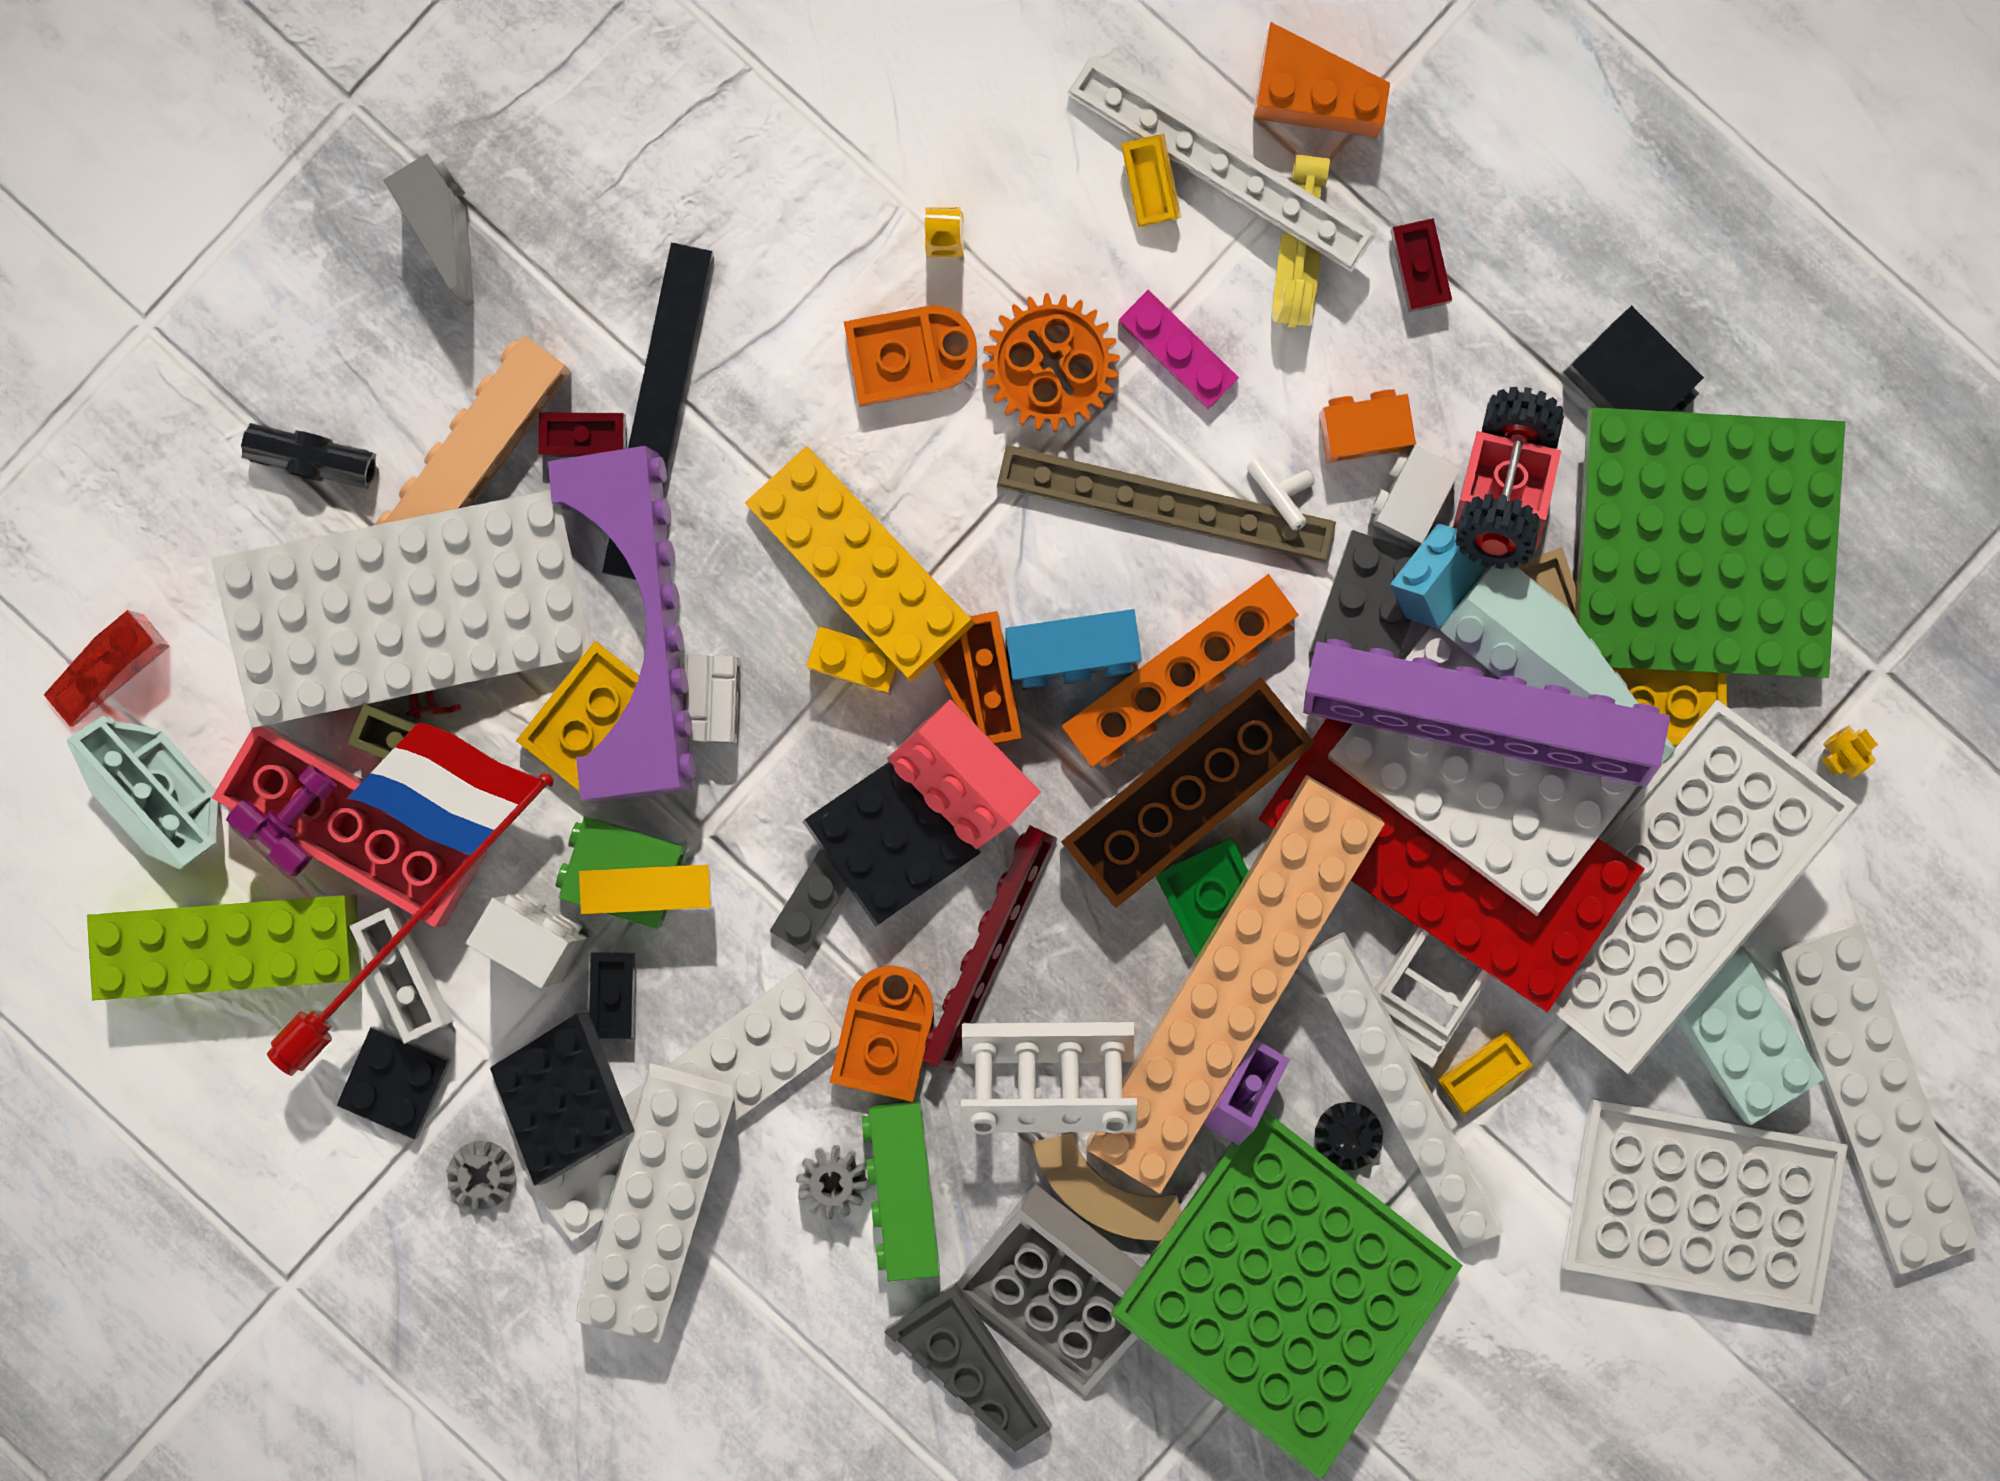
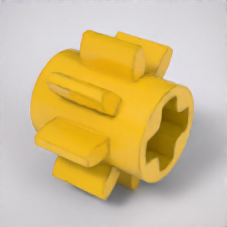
[1821,725,1878,779]

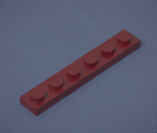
[922,825,1057,1070]

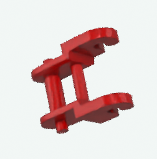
[406,690,461,719]

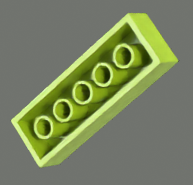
[87,894,362,1001]

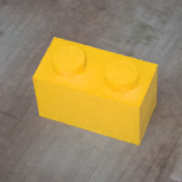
[806,626,898,695]

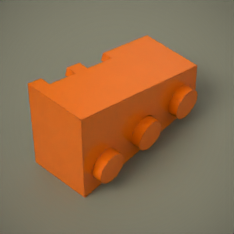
[1253,21,1390,138]
[933,611,1023,745]

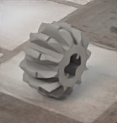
[796,1145,869,1219]

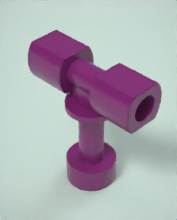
[226,764,337,877]

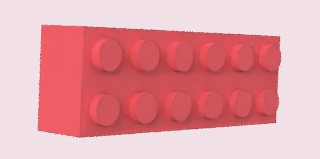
[212,725,488,928]

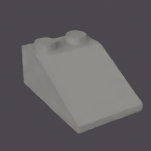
[383,153,474,306]

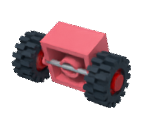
[1453,387,1564,569]

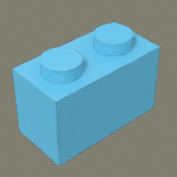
[1390,523,1487,629]

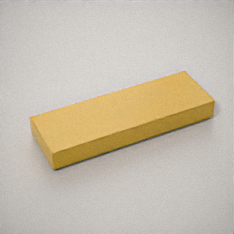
[579,864,712,914]

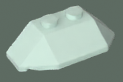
[66,716,218,870]

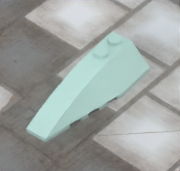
[1440,563,1675,765]

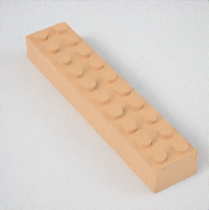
[1086,775,1385,1194]

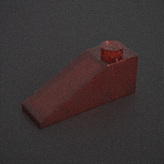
[43,610,170,727]

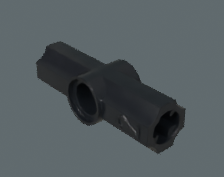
[241,423,377,489]

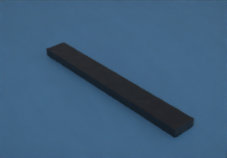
[602,242,714,580]

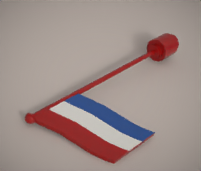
[266,723,554,1076]

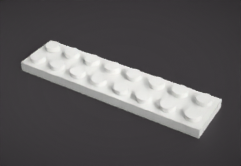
[1776,922,1981,1275]
[522,968,842,1241]

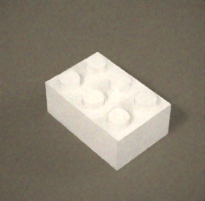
[465,892,589,989]

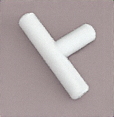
[1247,458,1315,530]

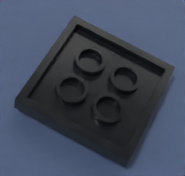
[802,761,981,927]
[490,1012,635,1186]

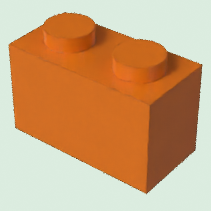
[1319,389,1416,463]

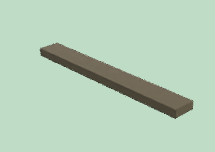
[997,445,1336,564]

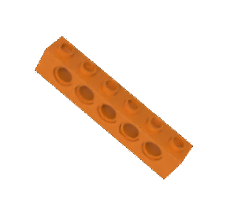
[1061,574,1299,769]

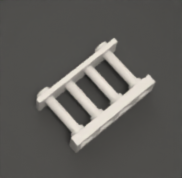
[961,1022,1137,1135]

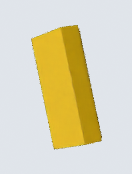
[1121,133,1182,228]
[1436,1030,1533,1115]

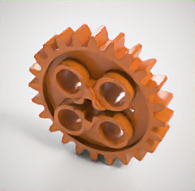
[982,293,1120,433]

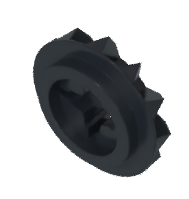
[1314,1102,1384,1171]

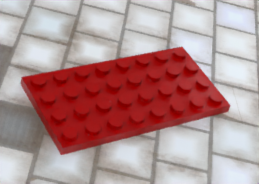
[1258,718,1645,1013]

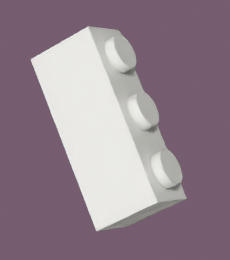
[349,906,454,1044]

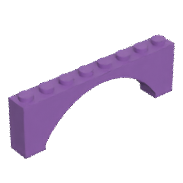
[548,446,697,803]

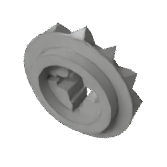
[446,1141,516,1210]

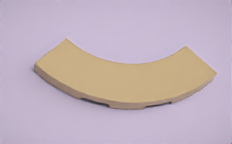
[1031,1132,1181,1241]

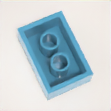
[1005,609,1142,691]

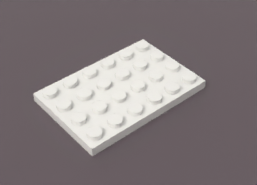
[1328,627,1639,916]
[1561,1098,1848,1315]

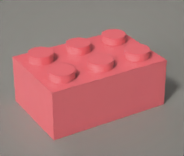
[887,699,1041,850]

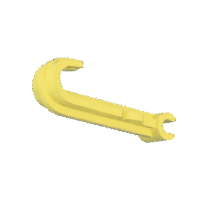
[1272,154,1330,328]

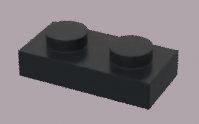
[589,952,636,1039]

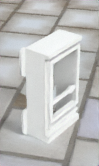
[1371,920,1491,1068]

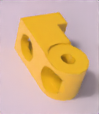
[925,207,964,258]

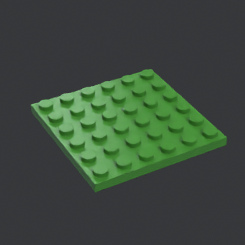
[1575,407,1846,678]
[1109,1110,1463,1479]

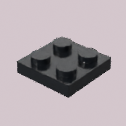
[336,1026,452,1139]

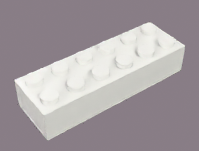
[575,1063,734,1343]

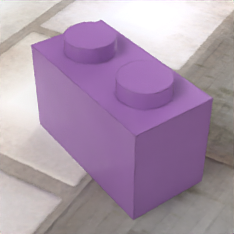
[1203,1039,1290,1146]

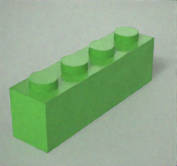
[862,1099,940,1282]

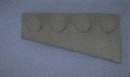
[884,1282,1052,1452]

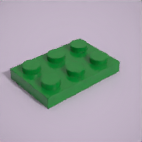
[1155,837,1248,958]

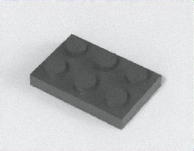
[1309,530,1415,658]

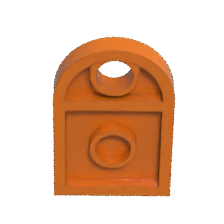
[843,305,977,407]
[829,965,934,1102]

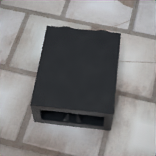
[1563,305,1704,412]

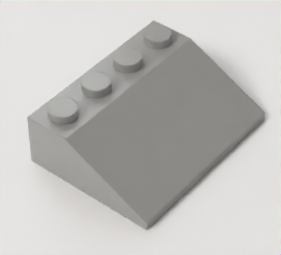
[956,1184,1142,1396]

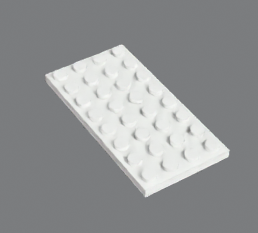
[211,490,591,728]
[1550,700,1858,1075]

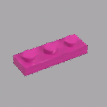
[1118,289,1239,410]

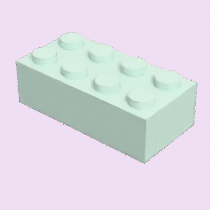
[1677,946,1825,1125]

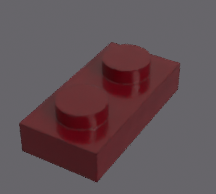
[1390,218,1452,312]
[538,412,626,457]

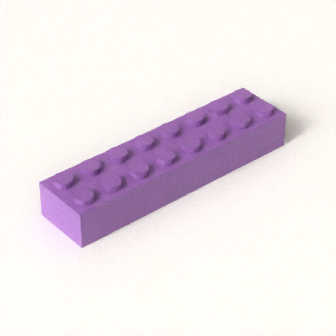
[1303,639,1670,787]

